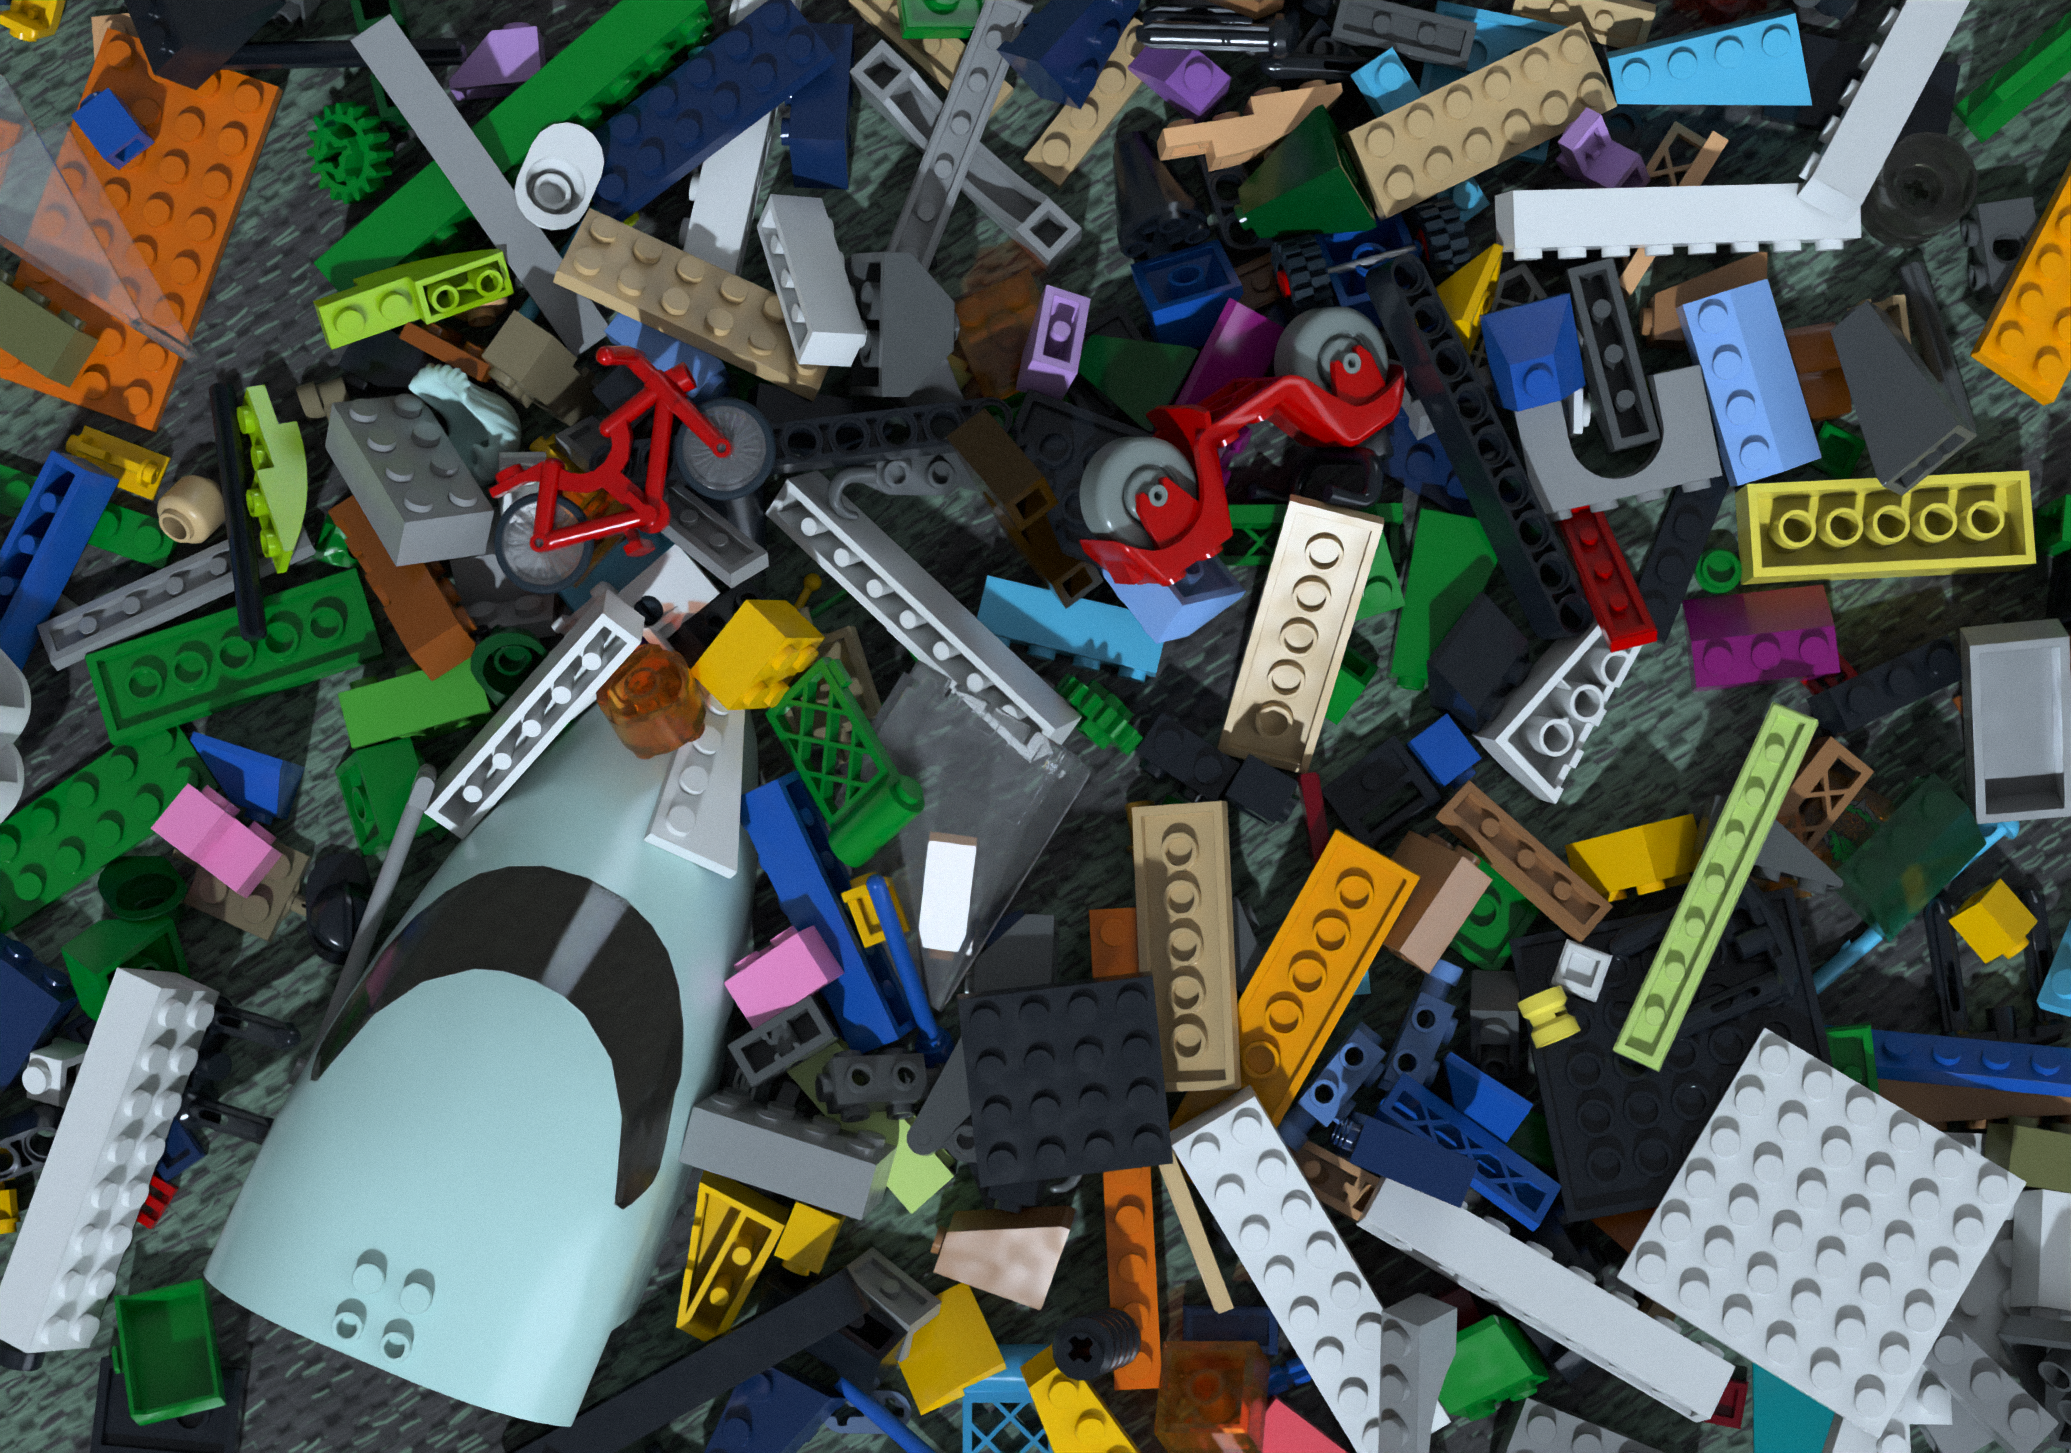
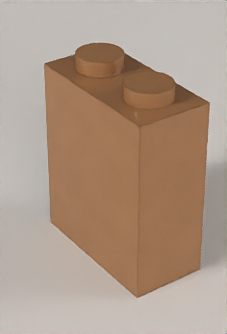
[1380,830,1493,974]

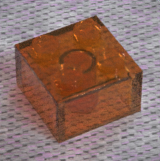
[1154,1341,1270,1453]

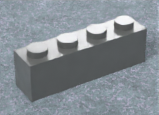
[1559,257,1660,456]

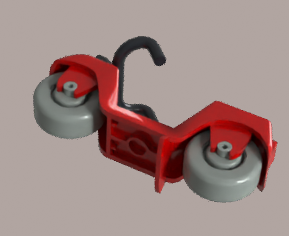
[1079,306,1405,587]

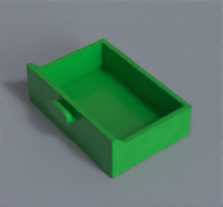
[111,1278,227,1426]

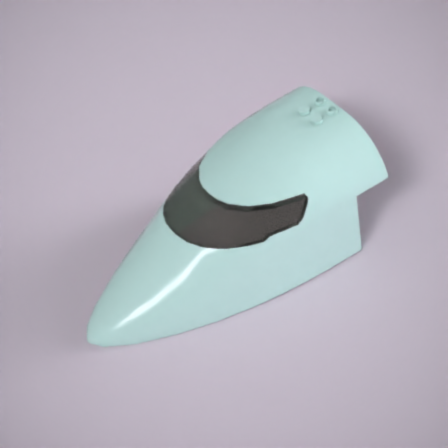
[203,660,758,1427]

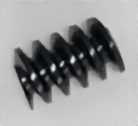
[1052,1308,1142,1381]

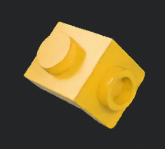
[0,0,66,42]
[841,871,912,948]

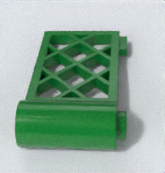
[765,657,925,868]

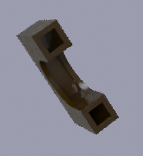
[946,408,1103,609]

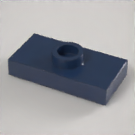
[1182,1304,1278,1355]

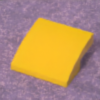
[898,1283,1007,1416]

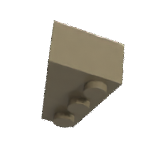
[481,310,601,427]

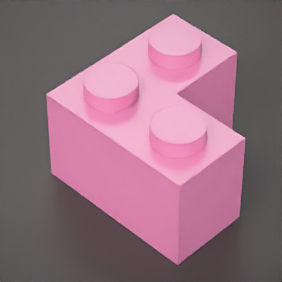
[151,783,283,899]
[724,925,844,1029]

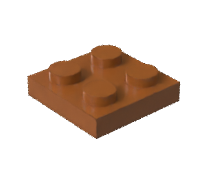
[399,322,497,385]

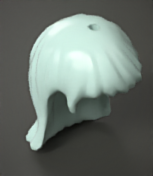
[408,363,522,487]

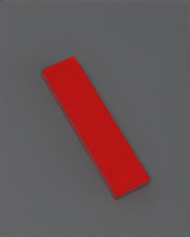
[1554,505,1657,653]

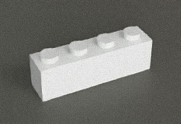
[757,194,867,367]

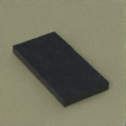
[1760,32,1961,156]

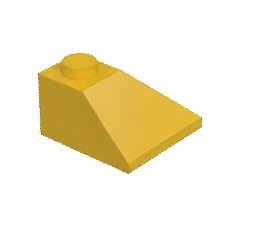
[1415,243,1504,358]

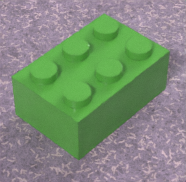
[338,658,499,750]

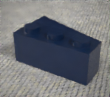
[996,0,1141,110]
[781,23,855,190]
[704,1362,847,1453]

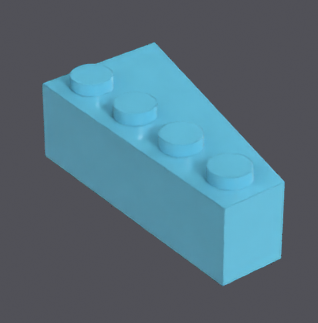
[1606,8,1812,106]

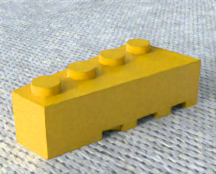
[1019,1344,1142,1453]

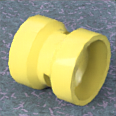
[1517,985,1581,1049]

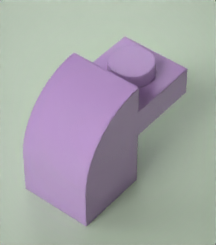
[1555,107,1651,189]

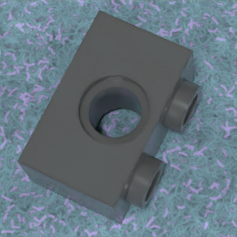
[1961,197,2037,304]

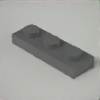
[1331,0,1478,72]

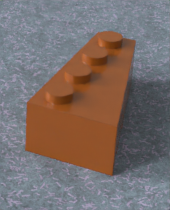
[328,495,478,681]

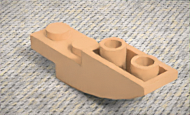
[1157,80,1343,171]

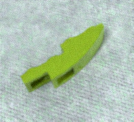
[313,248,514,350]
[237,384,308,574]

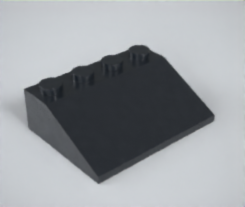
[124,0,286,90]

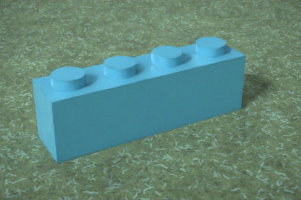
[977,575,1164,683]

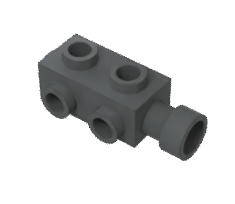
[815,1048,947,1123]

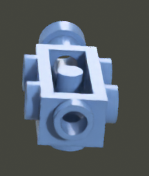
[1378,959,1463,1091]
[1277,1021,1386,1153]

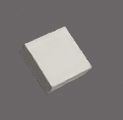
[1550,939,1612,1002]

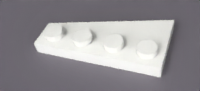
[643,680,745,879]

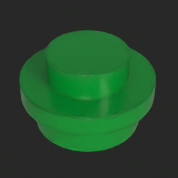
[1694,547,1742,594]

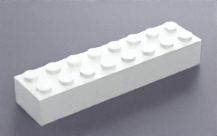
[0,967,220,1353]
[1170,1085,1451,1453]

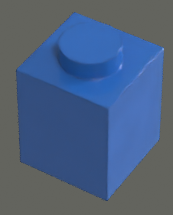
[71,88,155,170]
[1405,714,1481,790]

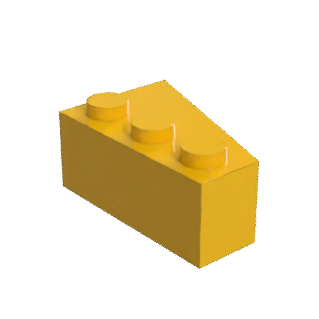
[676,1170,790,1342]

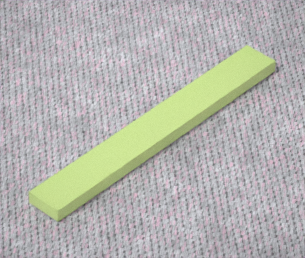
[1612,702,1819,1072]

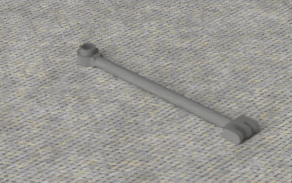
[289,764,437,1085]

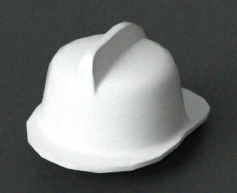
[514,122,604,230]

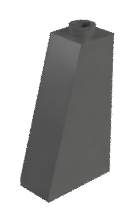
[1830,300,1977,496]

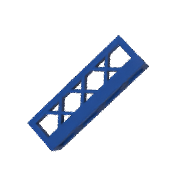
[1373,1072,1562,1232]

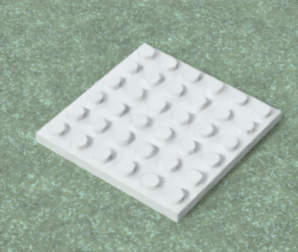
[1615,1027,2027,1438]

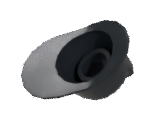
[305,853,380,966]

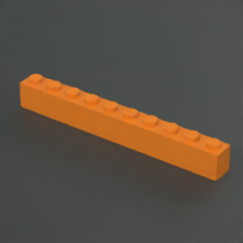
[1088,907,1163,1390]

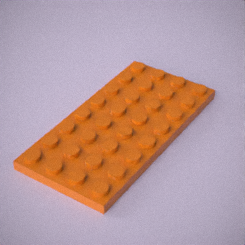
[0,27,283,433]

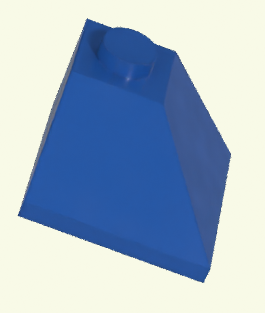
[1130,239,1244,348]
[1480,293,1586,412]
[190,731,305,825]
[1441,1052,1533,1145]

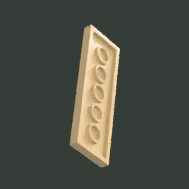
[1341,21,1618,221]
[553,208,829,402]
[1217,494,1384,774]
[1132,801,1241,1092]

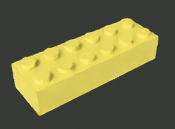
[1735,470,2036,585]

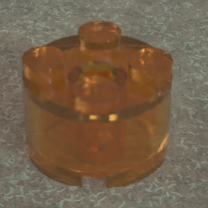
[596,644,707,759]

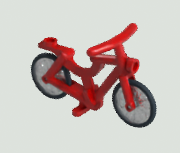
[489,345,776,594]

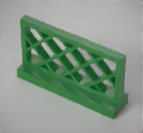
[1952,11,2071,144]

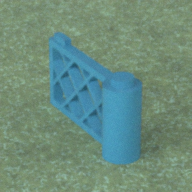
[962,1344,1053,1453]

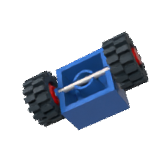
[1270,197,1471,328]

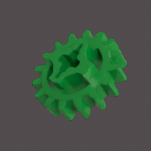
[307,101,393,204]
[1053,673,1143,757]

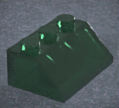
[1828,773,1987,943]

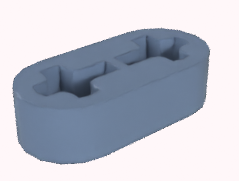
[824,1388,912,1434]

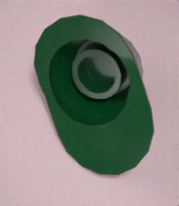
[470,624,549,710]
[97,856,188,927]

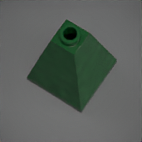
[1234,104,1377,238]
[1077,335,1200,434]

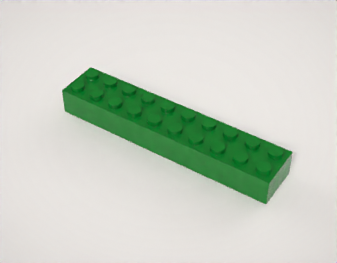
[313,0,715,292]

